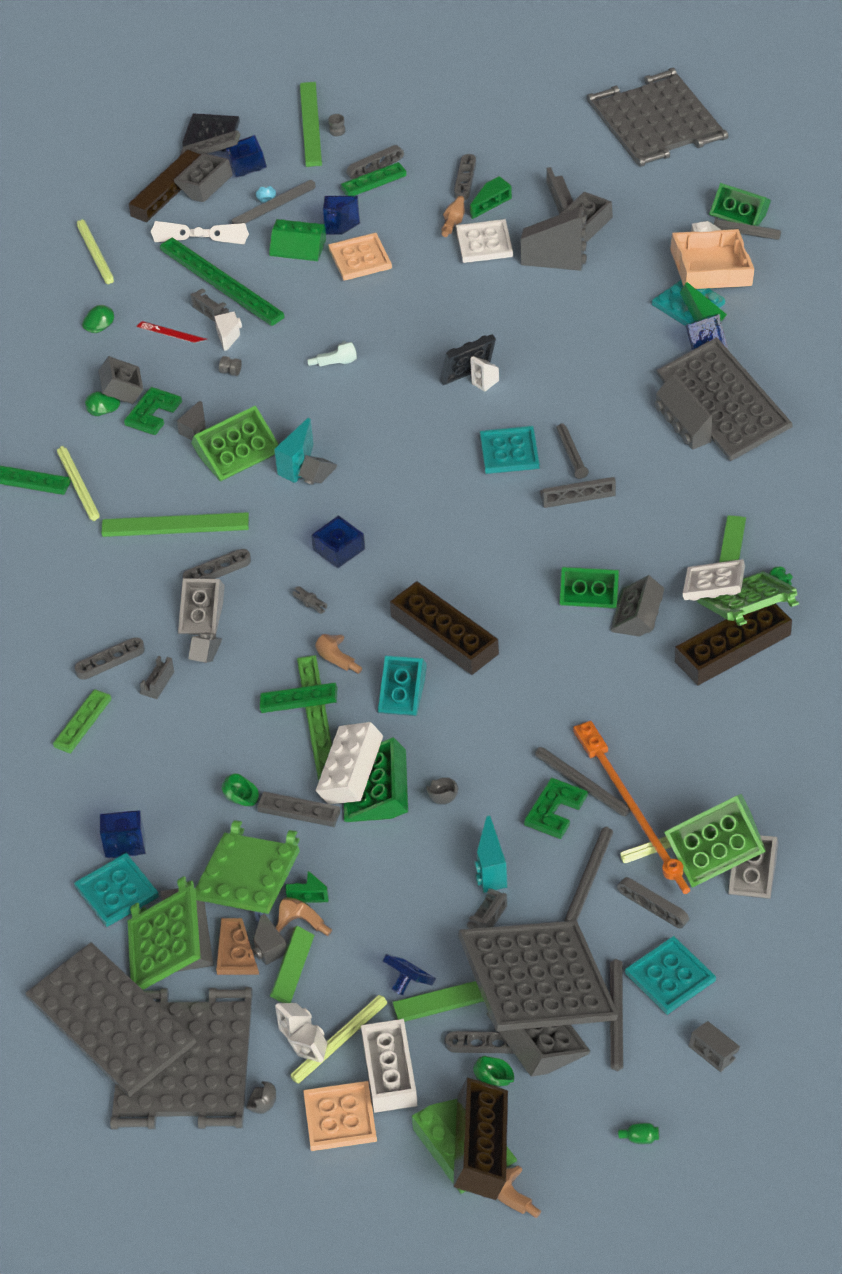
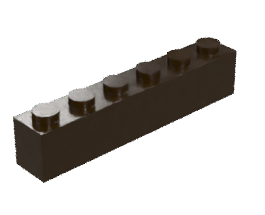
[129,149,201,223]

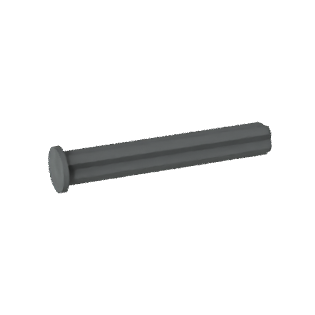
[714,217,781,240]
[556,423,589,479]

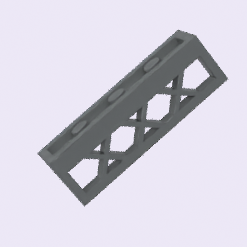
[546,167,573,215]
[540,477,616,508]

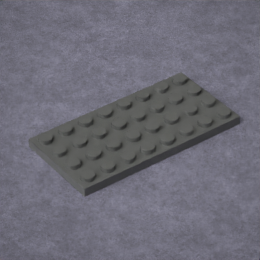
[657,337,793,461]
[25,942,196,1097]

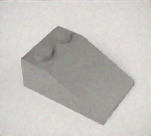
[178,578,225,635]
[729,835,779,899]

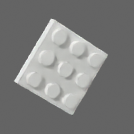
[456,219,513,263]
[683,559,745,601]

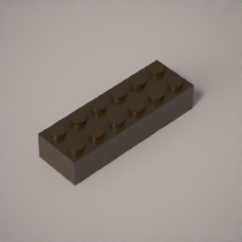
[390,581,499,675]
[675,603,792,686]
[453,1077,508,1200]

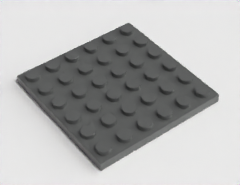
[458,921,619,1031]

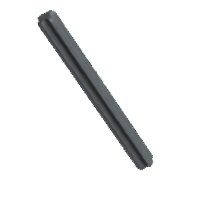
[231,180,316,224]
[535,747,630,817]
[564,826,613,922]
[610,959,623,1071]

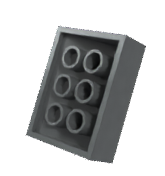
[487,1012,590,1077]

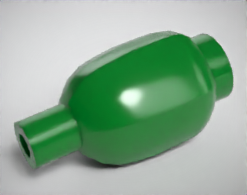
[618,1123,659,1144]

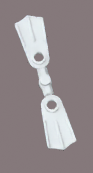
[151,221,249,244]

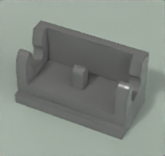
[191,289,229,322]
[140,656,174,699]
[467,889,507,929]
[689,1021,740,1072]

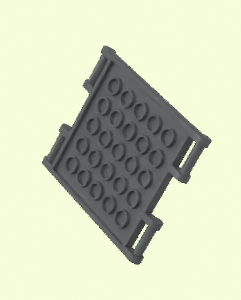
[587,67,728,167]
[110,987,253,1130]

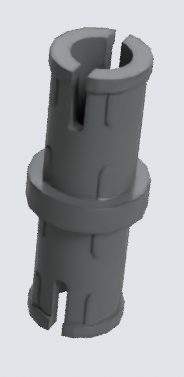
[293,586,327,614]

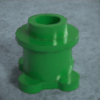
[769,566,793,585]

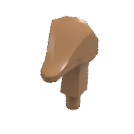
[442,196,465,237]
[315,634,362,674]
[276,897,332,936]
[497,1166,541,1218]

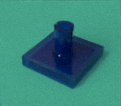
[685,314,728,350]
[382,954,436,995]

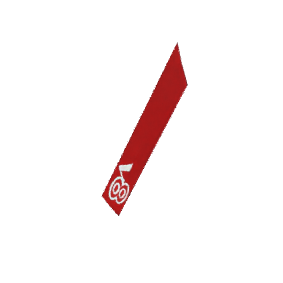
[136,321,208,343]

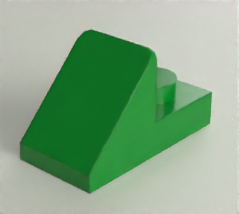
[286,871,329,903]

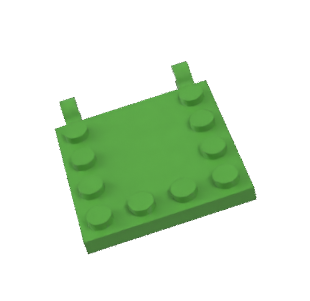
[697,571,799,626]
[195,820,300,914]
[127,876,200,990]

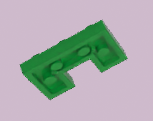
[124,387,182,435]
[524,777,588,839]

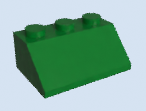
[709,183,771,226]
[269,219,326,261]
[560,566,620,608]

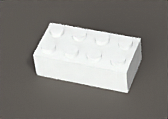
[316,722,383,804]
[361,1019,418,1113]

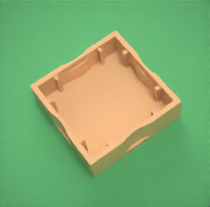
[670,229,754,289]

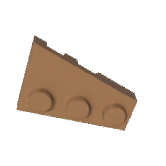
[216,918,259,975]

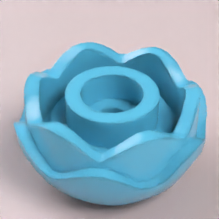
[256,186,276,203]

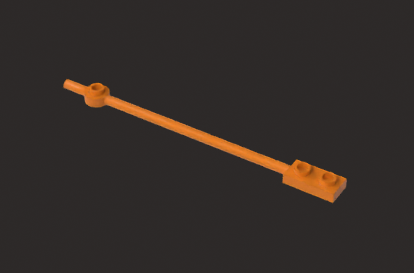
[573,721,690,894]

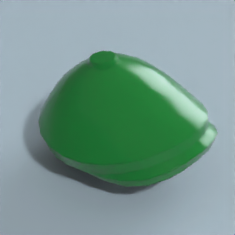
[82,305,114,333]
[85,391,120,416]
[221,773,259,806]
[473,1056,515,1087]

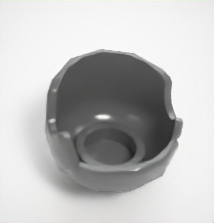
[426,777,459,805]
[246,1081,276,1114]

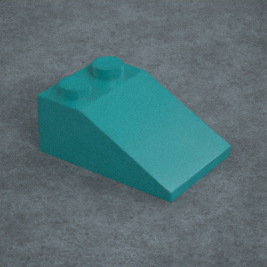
[274,418,314,483]
[378,656,427,716]
[474,815,507,893]

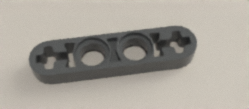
[346,145,404,179]
[454,154,476,201]
[183,549,251,579]
[75,637,145,680]
[617,877,689,929]
[445,1031,514,1054]

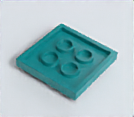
[652,280,725,329]
[480,426,540,474]
[74,853,159,927]
[625,936,716,1015]

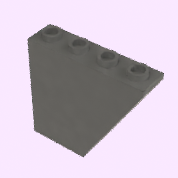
[520,207,587,271]

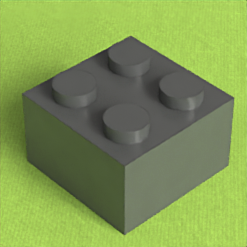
[99,356,143,404]

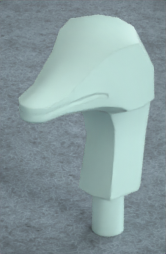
[307,341,357,366]

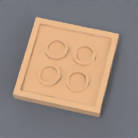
[328,233,392,281]
[303,1081,377,1151]

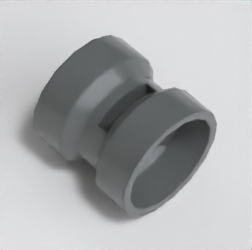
[328,114,345,136]
[219,356,242,376]

